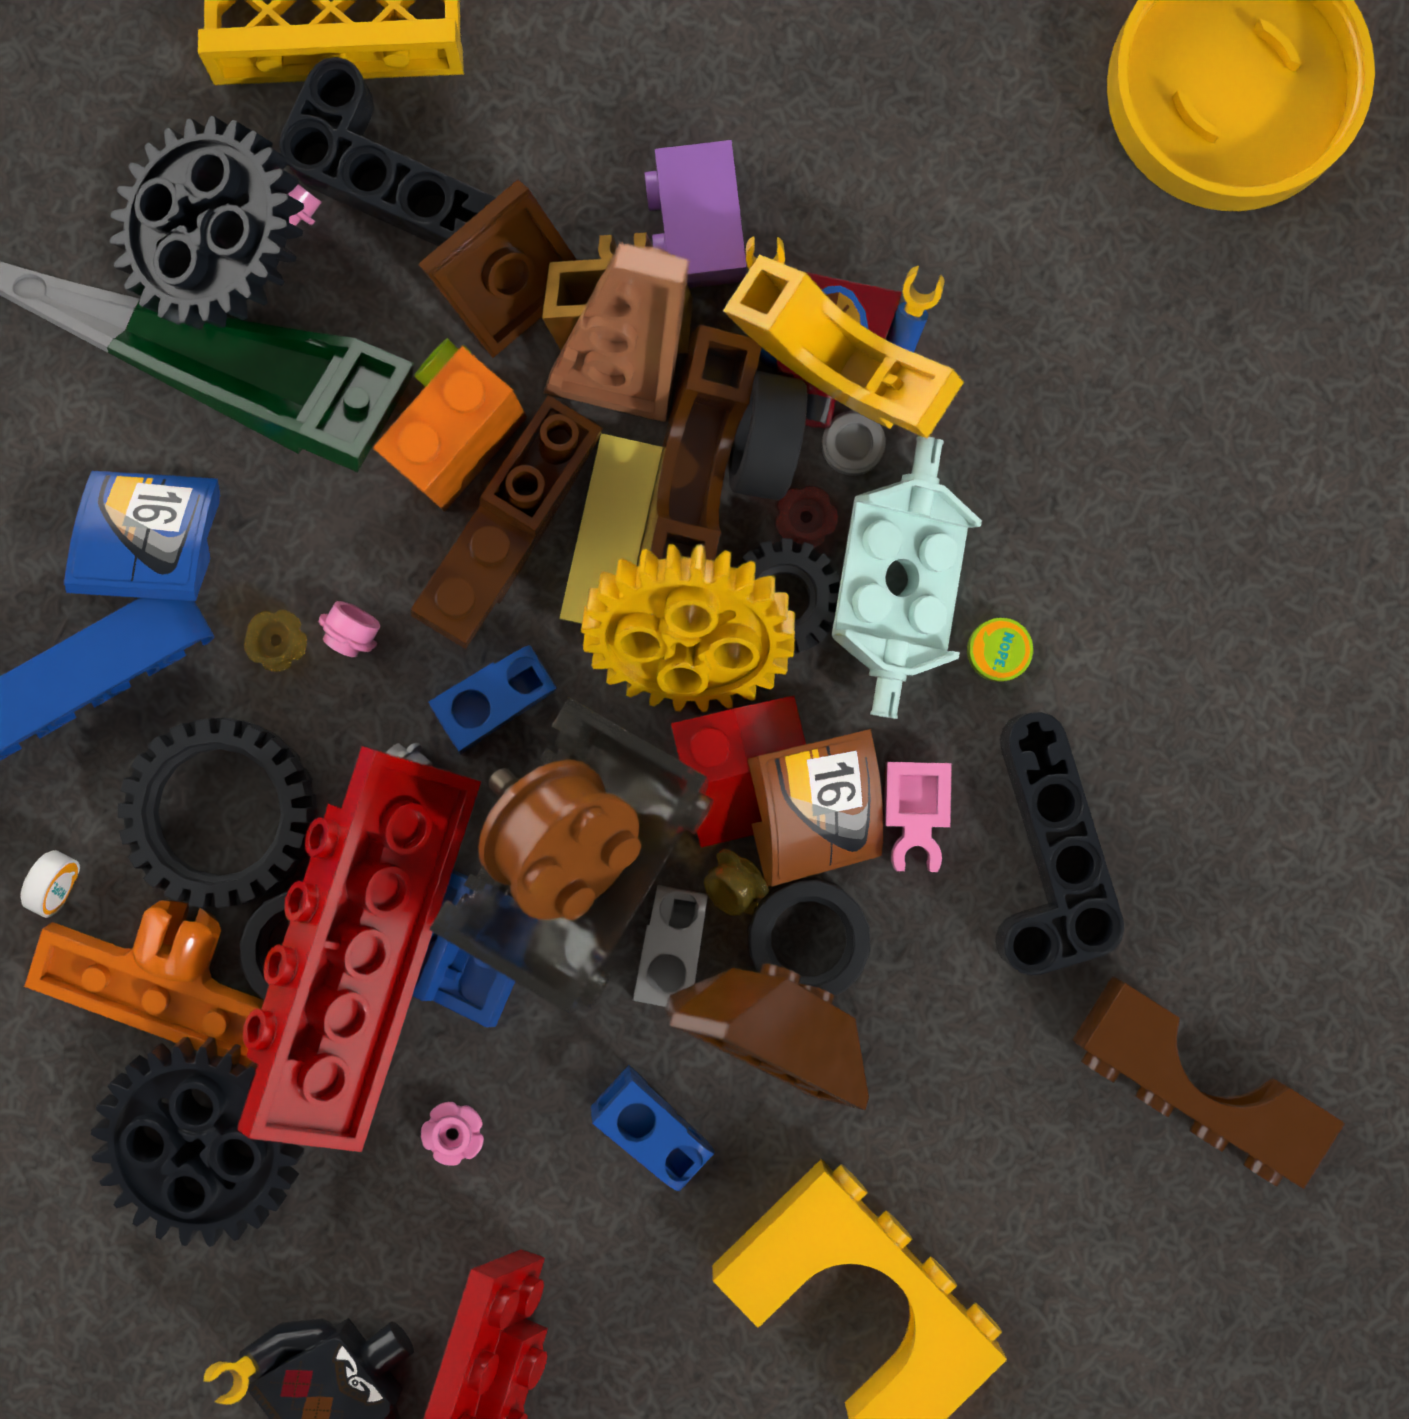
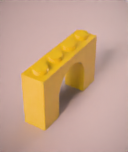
[712,1159,1007,1419]

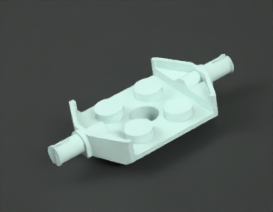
[831,436,982,719]

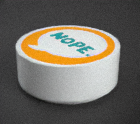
[21,850,80,918]

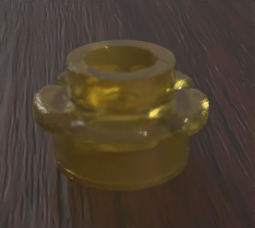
[244,610,307,672]

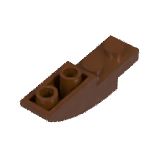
[410,395,603,649]

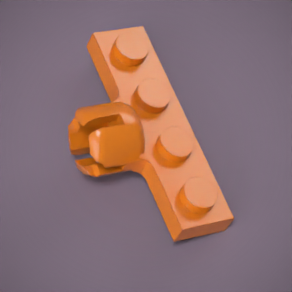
[24,900,264,1067]

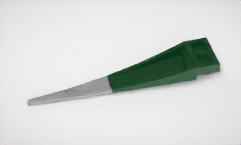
[0,261,413,473]

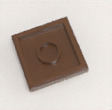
[418,179,577,358]

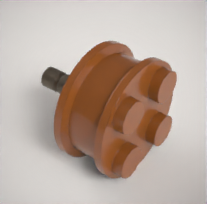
[478,760,641,920]

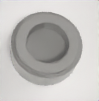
[821,410,886,476]

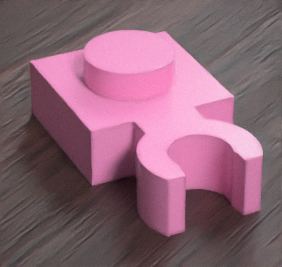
[884,762,952,872]

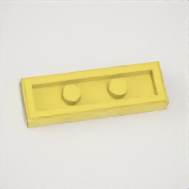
[559,433,663,624]

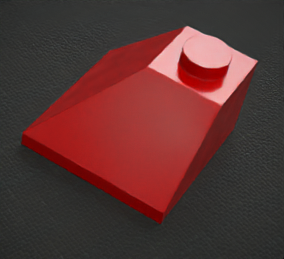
[671,696,806,847]

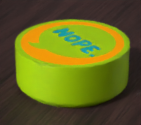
[967,618,1033,682]

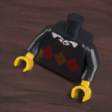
[203,1318,414,1419]

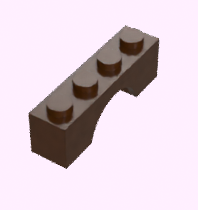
[637,325,761,566]
[1072,976,1345,1189]

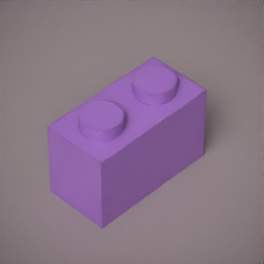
[644,140,747,288]

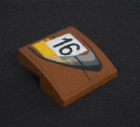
[747,729,883,887]

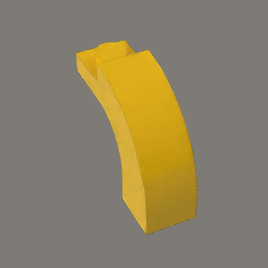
[723,255,964,438]

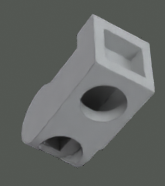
[633,885,708,1007]

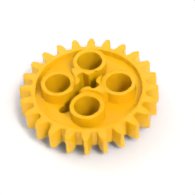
[581,545,795,712]

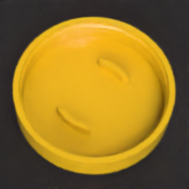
[1107,0,1375,211]

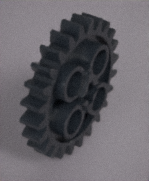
[109,116,304,330]
[91,1037,305,1247]

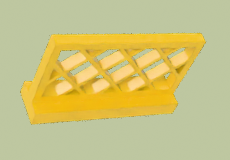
[198,0,464,85]

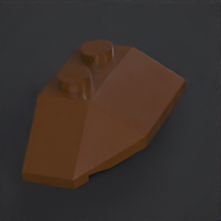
[665,964,869,1110]

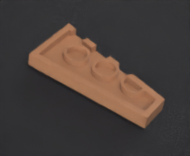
[544,243,689,422]

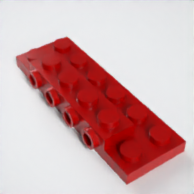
[237,746,481,1152]
[424,1249,548,1419]

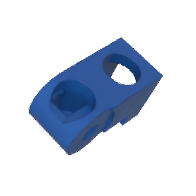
[428,645,557,755]
[590,1065,715,1191]

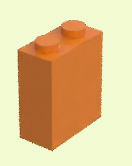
[373,346,527,512]

